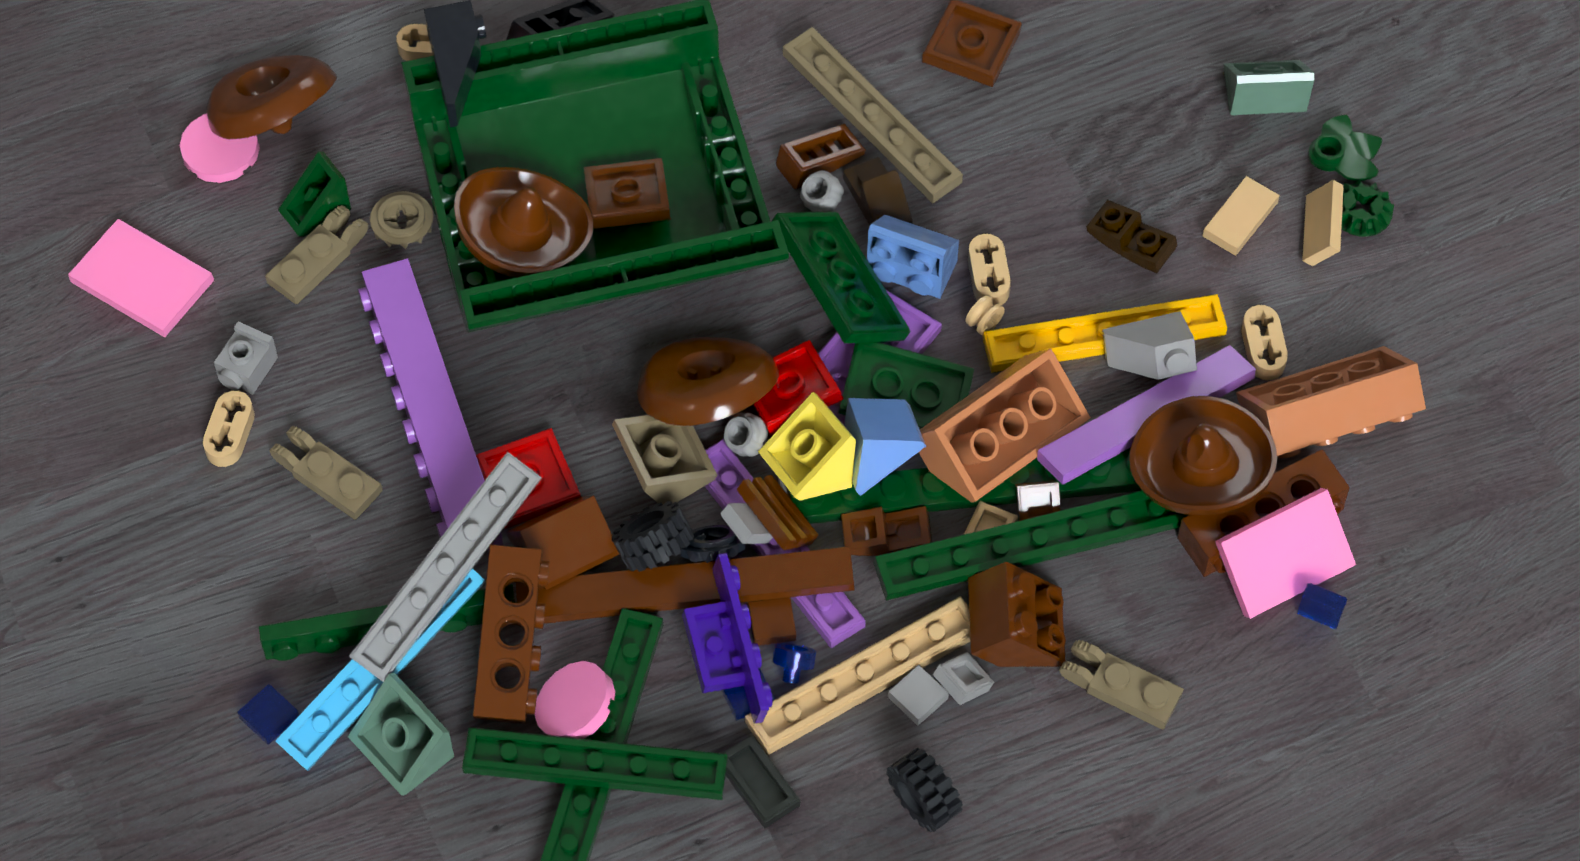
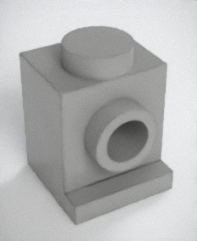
[214,321,278,395]

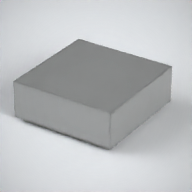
[720,503,773,544]
[933,652,994,705]
[888,665,949,725]

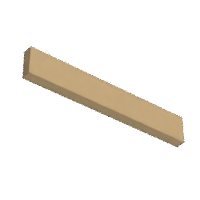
[745,596,971,756]

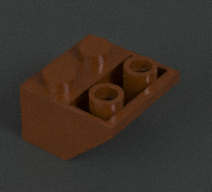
[968,562,1066,667]

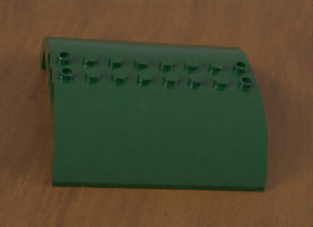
[401,0,789,333]

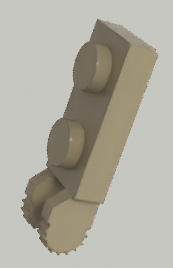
[265,205,369,304]
[269,426,383,520]
[1059,640,1184,729]

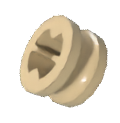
[966,295,1005,336]

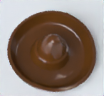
[207,55,337,139]
[454,167,593,278]
[637,337,779,426]
[1130,396,1277,515]

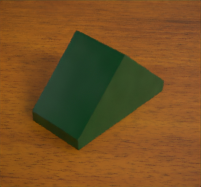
[278,151,351,237]

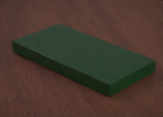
[772,212,911,344]

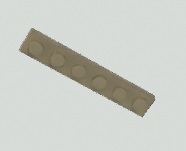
[783,27,963,204]

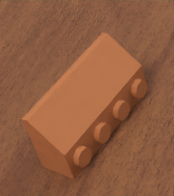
[1236,346,1426,458]
[919,348,1091,503]

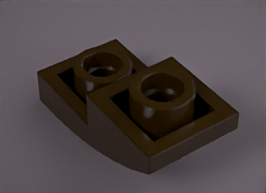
[1086,200,1177,274]

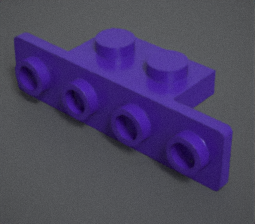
[682,553,772,724]

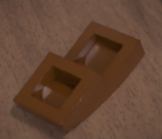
[841,506,932,556]

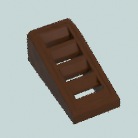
[776,123,865,190]

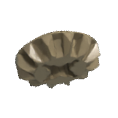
[370,191,434,249]

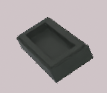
[721,734,800,829]

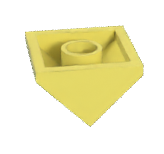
[758,392,856,501]

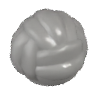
[800,171,844,212]
[724,413,768,457]

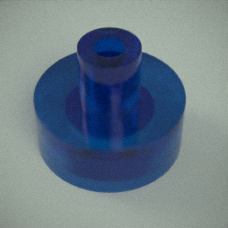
[772,643,817,683]

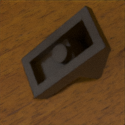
[843,157,913,225]

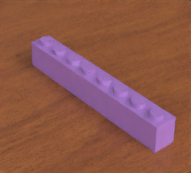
[358,258,503,551]

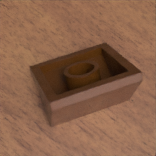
[507,495,619,590]

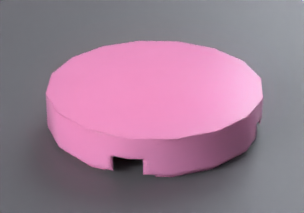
[180,114,260,183]
[535,661,615,739]

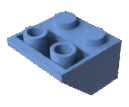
[867,215,959,299]

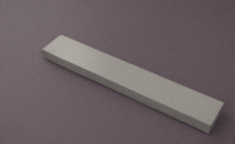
[349,452,542,682]

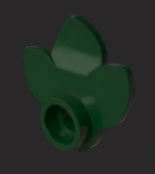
[1308,115,1382,181]

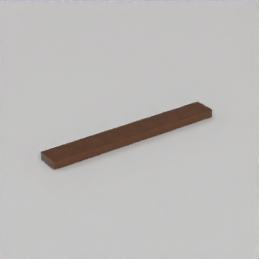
[516,546,855,624]

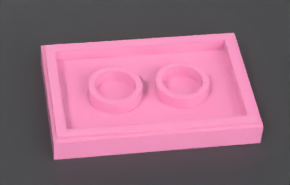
[68,219,214,337]
[1215,488,1356,619]

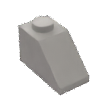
[1102,311,1197,380]

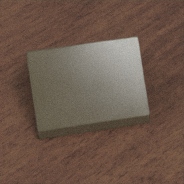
[612,415,718,505]

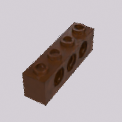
[1178,449,1350,577]
[473,545,550,724]

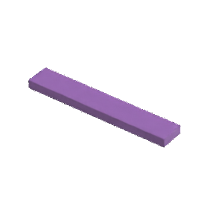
[1037,345,1256,485]
[705,439,866,648]

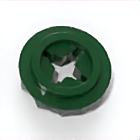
[1341,179,1394,237]

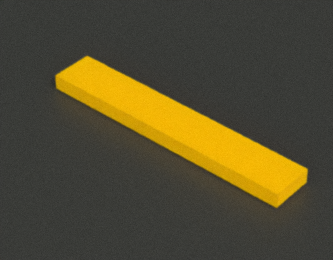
[983,294,1227,373]

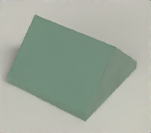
[1224,60,1314,115]
[348,673,454,796]

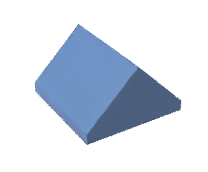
[844,398,926,496]

